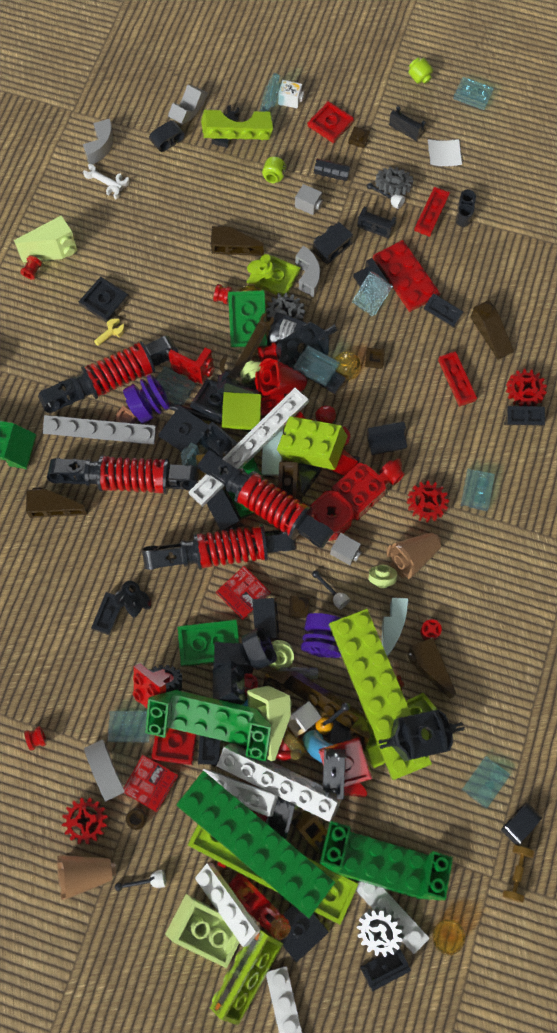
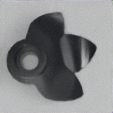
[114,581,151,618]

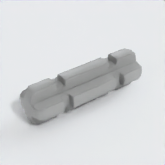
[279,667,318,679]

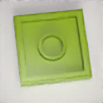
[254,255,301,297]
[222,392,261,430]

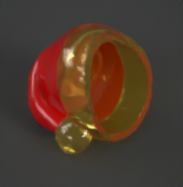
[275,725,307,761]

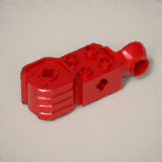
[310,458,405,541]

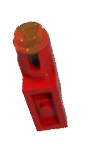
[228,873,291,940]

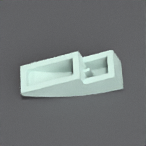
[262,427,284,476]
[382,598,408,657]

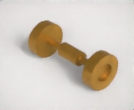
[502,845,535,903]

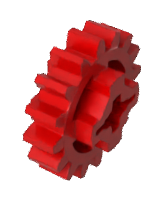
[506,369,547,407]
[407,481,449,523]
[62,798,109,845]

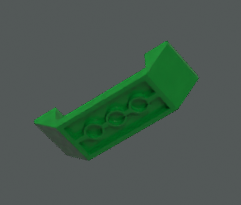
[0,421,37,469]
[145,690,272,761]
[320,821,453,901]

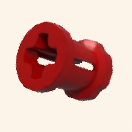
[20,256,42,280]
[257,342,277,362]

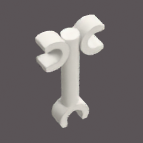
[83,164,129,199]

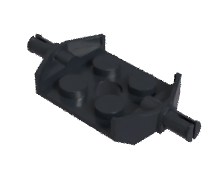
[276,322,338,371]
[378,710,464,761]

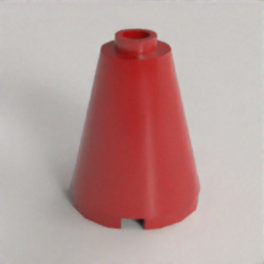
[255,358,307,396]

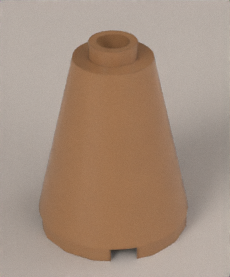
[387,532,441,579]
[57,855,116,900]

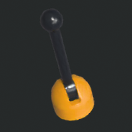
[315,703,350,735]

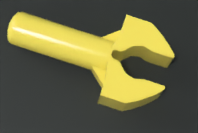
[94,319,125,346]

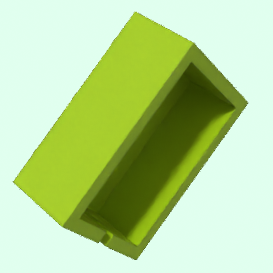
[277,416,347,470]

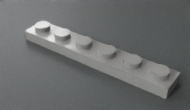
[43,415,156,444]

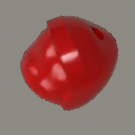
[315,405,336,424]

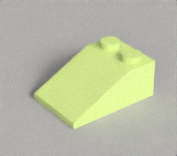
[14,216,78,262]
[247,686,292,761]
[165,894,240,968]

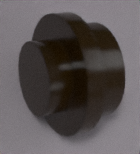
[126,808,147,830]

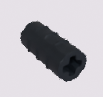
[314,158,350,181]

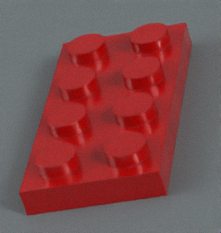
[373,240,440,312]

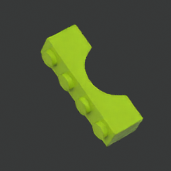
[201,110,273,140]

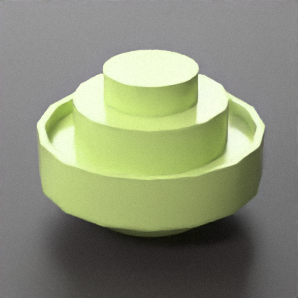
[240,361,261,383]
[369,565,397,588]
[269,640,294,670]

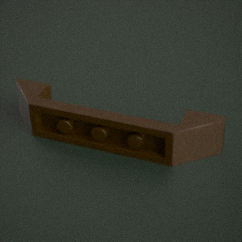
[262,671,371,752]

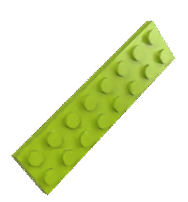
[329,609,432,780]
[187,824,358,925]

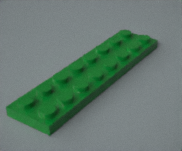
[176,771,336,918]

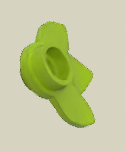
[246,254,275,284]

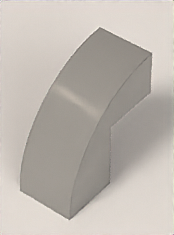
[168,85,208,124]
[83,119,113,165]
[295,246,320,298]
[84,739,124,801]

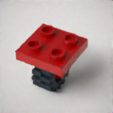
[133,663,182,708]

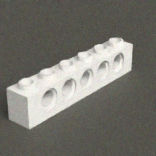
[217,743,342,822]

